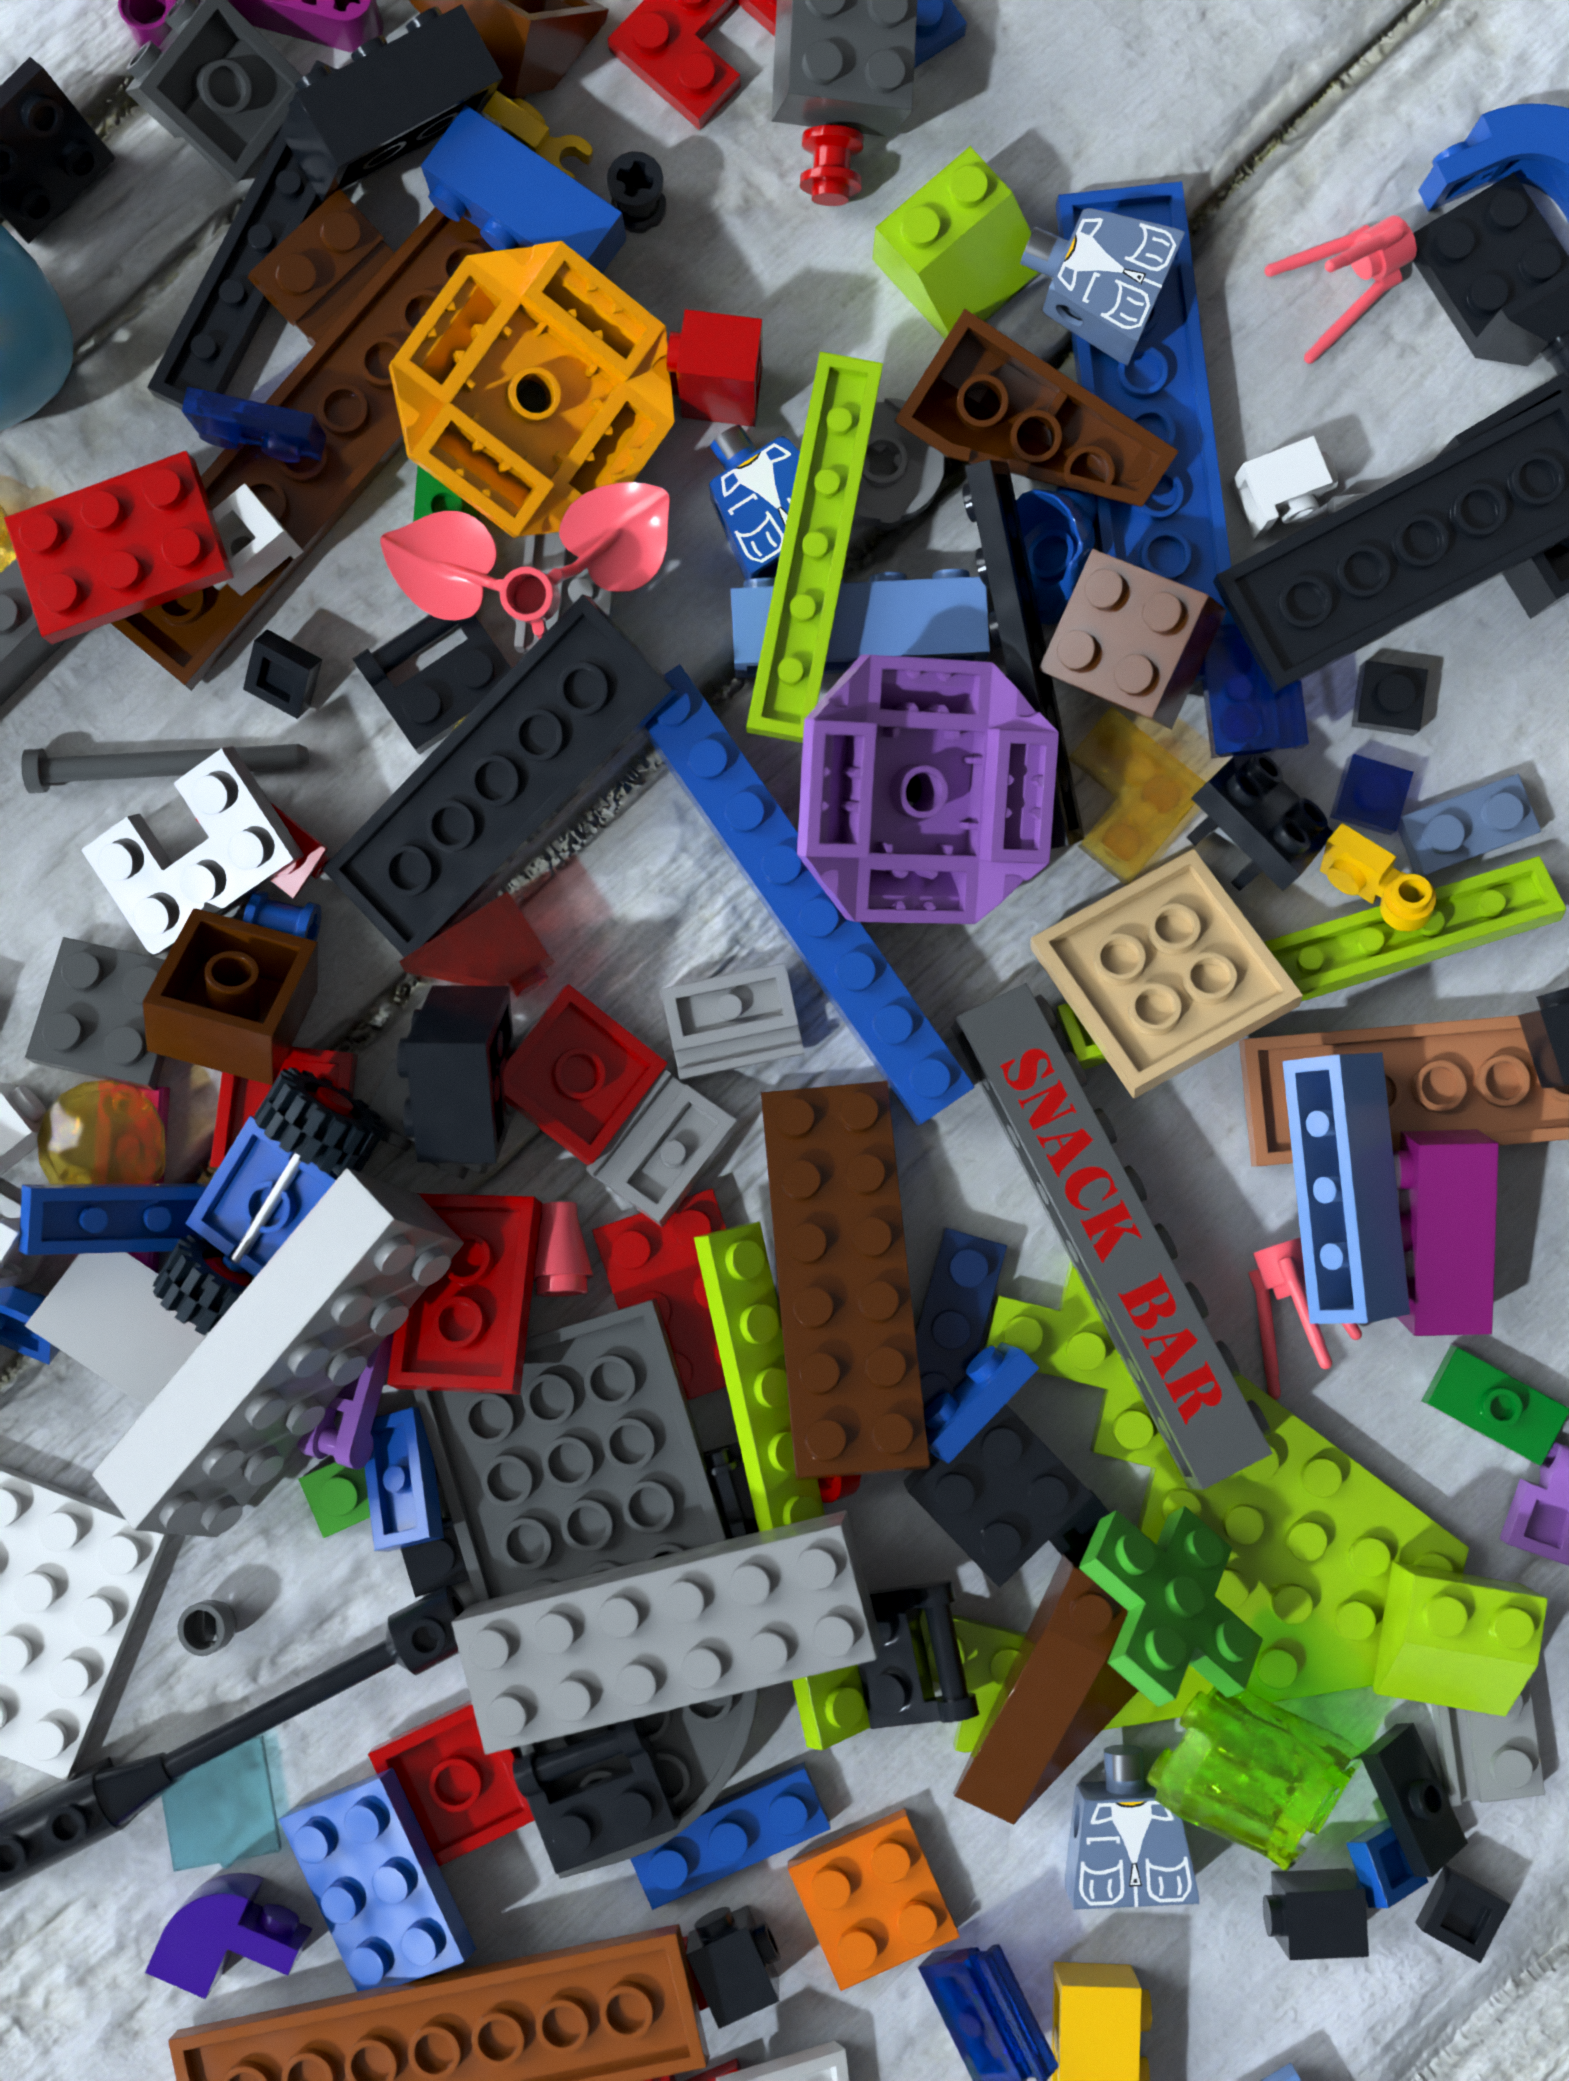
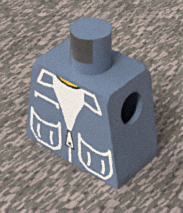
[1020,208,1185,365]
[1065,1745,1199,1910]

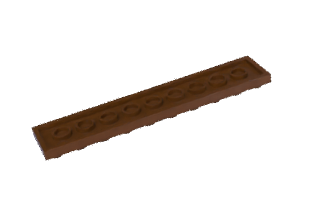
[111,207,496,691]

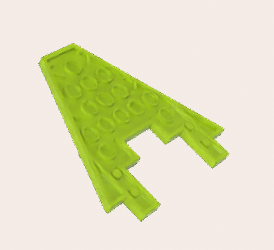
[918,1260,1469,1753]

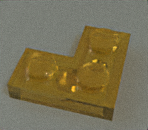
[1069,706,1206,886]

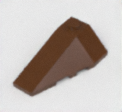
[409,0,609,99]
[894,309,1179,507]
[953,1554,1139,1825]

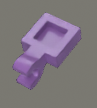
[1499,1442,1569,1566]

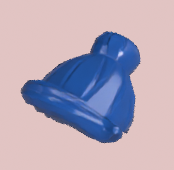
[1016,486,1098,626]

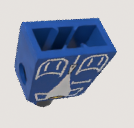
[709,425,800,581]

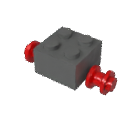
[771,0,917,206]

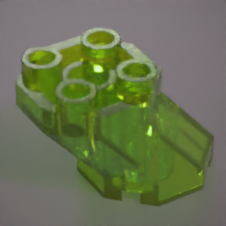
[1146,1687,1363,1871]

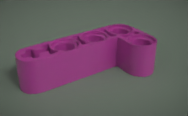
[118,0,384,53]

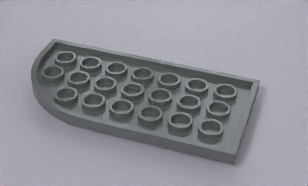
[413,1298,760,1879]

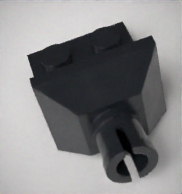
[1413,172,1569,379]

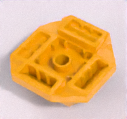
[389,241,675,538]

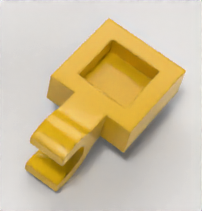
[482,90,593,180]

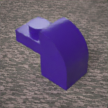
[145,1873,313,1999]

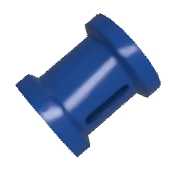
[243,890,322,941]

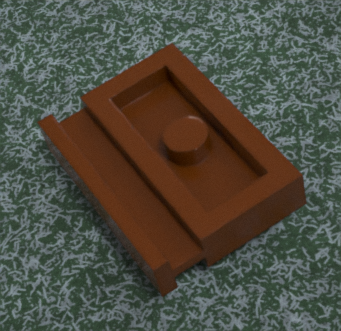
[248,188,394,347]

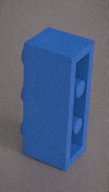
[421,104,627,273]

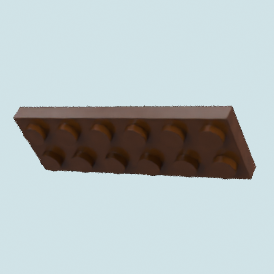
[761,1081,930,1481]

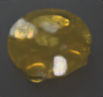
[37,1080,166,1184]

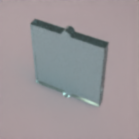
[161,1735,282,1872]

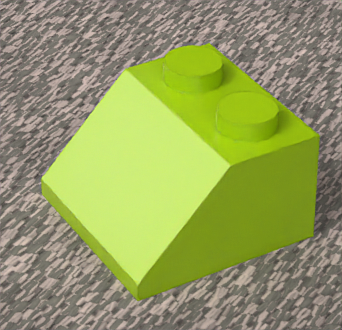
[872,146,1042,340]
[1372,1561,1548,1717]

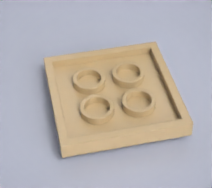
[1031,849,1303,1099]

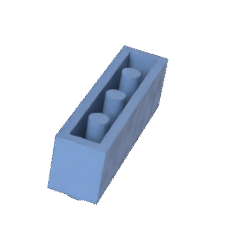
[731,569,990,678]
[1283,1052,1410,1324]

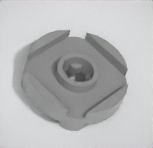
[853,398,944,531]

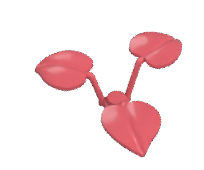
[380,482,670,639]

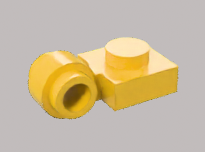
[1319,823,1437,931]

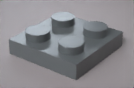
[25,937,166,1091]

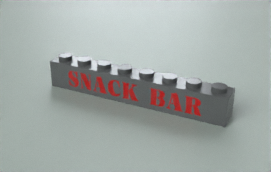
[951,983,1273,1490]

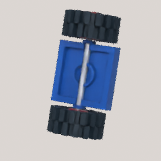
[153,1068,386,1336]

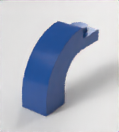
[1418,103,1569,223]

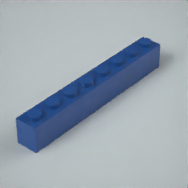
[641,664,975,1126]

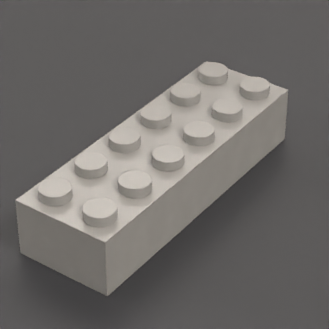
[92,1168,464,1538]
[452,1510,881,1755]

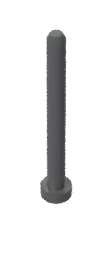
[21,744,309,794]

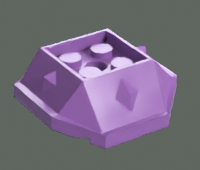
[797,655,1059,924]

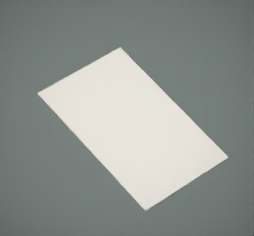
[25,1252,210,1407]

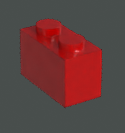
[666,309,763,427]

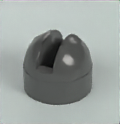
[177,1600,237,1656]

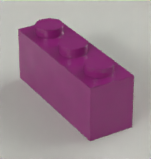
[1393,1129,1499,1336]

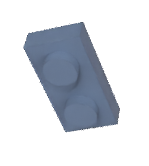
[1394,773,1542,877]

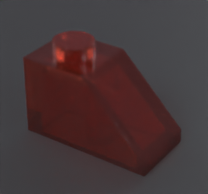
[399,891,555,997]

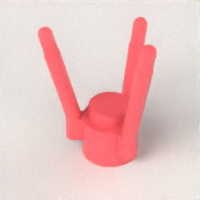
[1264,215,1417,364]
[1248,1237,1362,1400]

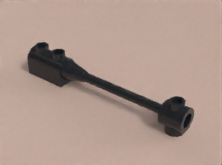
[0,1585,466,1892]

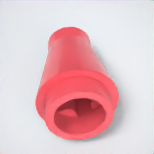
[533,1202,593,1297]

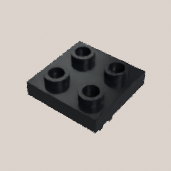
[0,57,116,244]
[1186,744,1334,891]

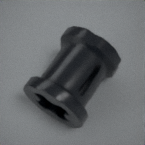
[607,151,667,233]

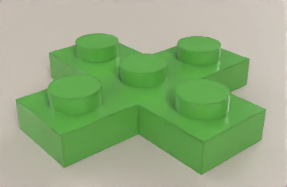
[1079,1506,1263,1707]

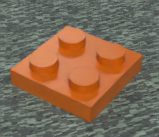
[788,1808,960,1991]

